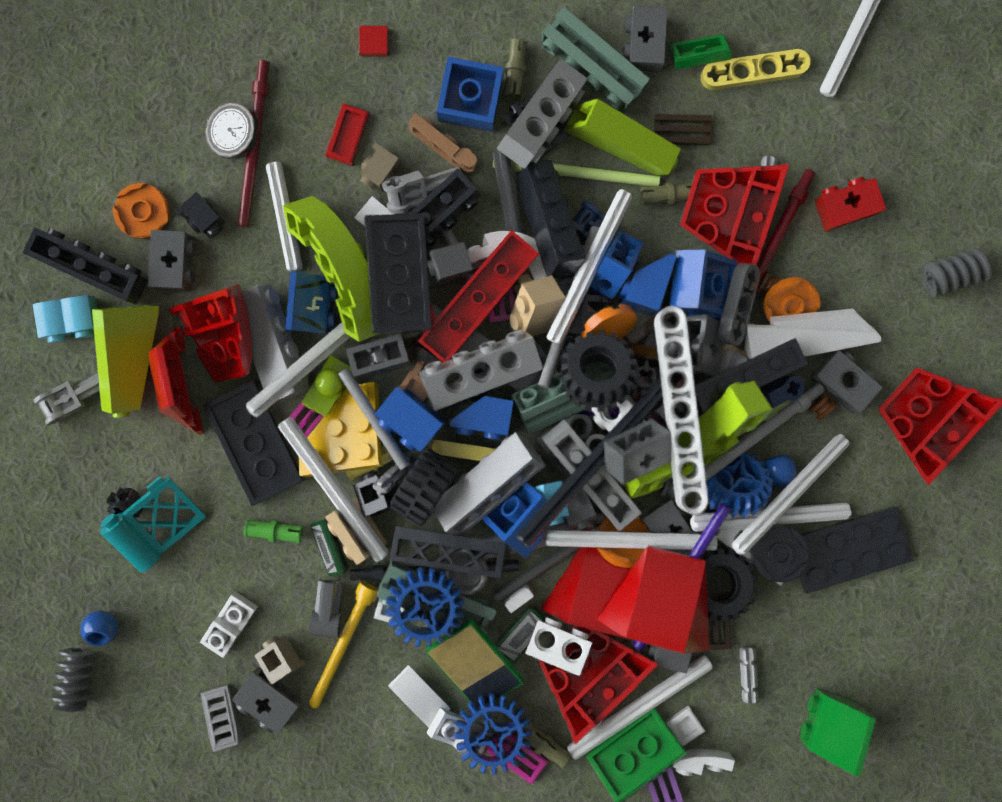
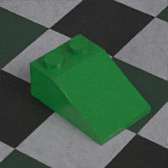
[800,688,876,777]

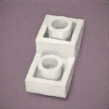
[200,591,258,658]
[388,665,451,728]
[427,708,493,754]
[673,749,735,776]

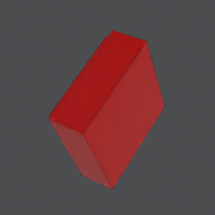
[359,26,388,57]

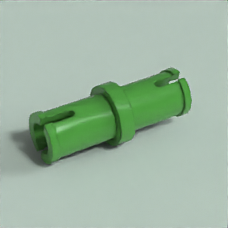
[243,519,304,544]

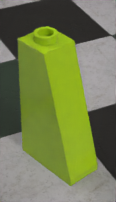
[563,99,681,176]
[92,305,159,418]

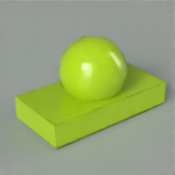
[302,355,353,418]

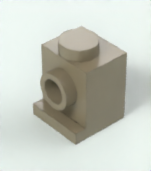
[359,142,401,192]
[254,636,306,685]

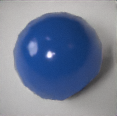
[763,454,797,488]
[80,610,118,647]

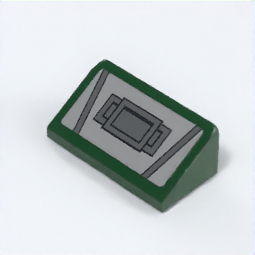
[310,518,348,576]
[495,604,546,665]

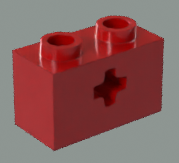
[814,176,887,232]

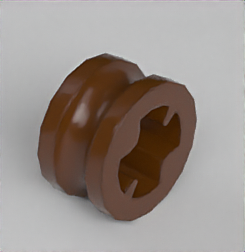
[756,271,779,298]
[809,393,838,420]

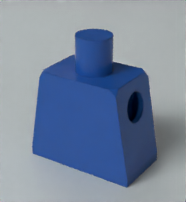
[590,229,644,298]

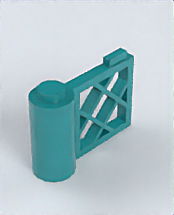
[100,476,206,572]

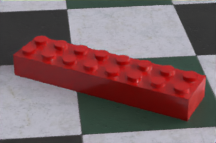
[418,230,539,362]

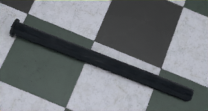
[517,372,684,547]

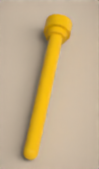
[309,581,378,708]

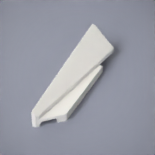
[744,309,881,359]

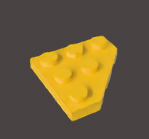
[299,382,383,478]

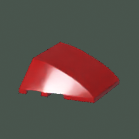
[680,164,789,265]
[169,284,252,383]
[148,326,204,435]
[878,367,1002,486]
[597,545,710,654]
[540,547,632,638]
[538,625,659,745]

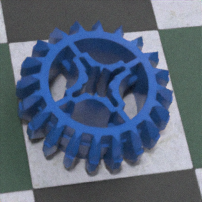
[704,452,773,519]
[385,567,464,647]
[454,693,532,775]

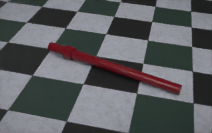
[237,60,270,228]
[738,169,816,308]

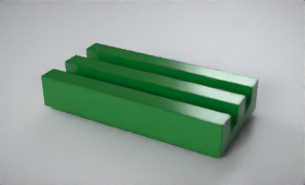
[669,34,731,69]

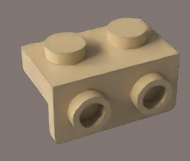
[325,497,388,565]

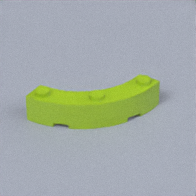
[283,196,380,342]
[623,381,772,499]

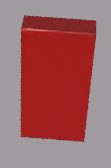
[325,103,370,166]

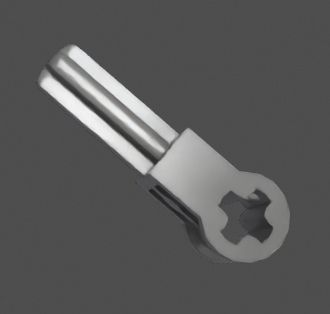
[382,167,462,214]
[33,373,100,426]

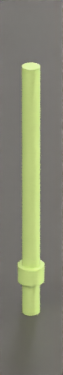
[493,159,660,187]

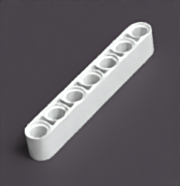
[654,306,708,514]

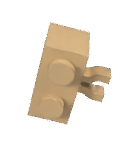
[509,274,565,337]

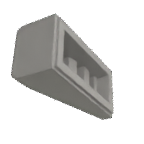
[200,684,244,752]

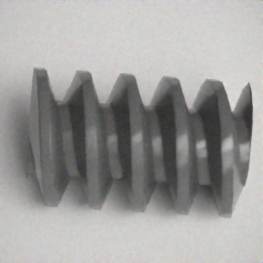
[923,249,992,297]
[50,648,95,712]

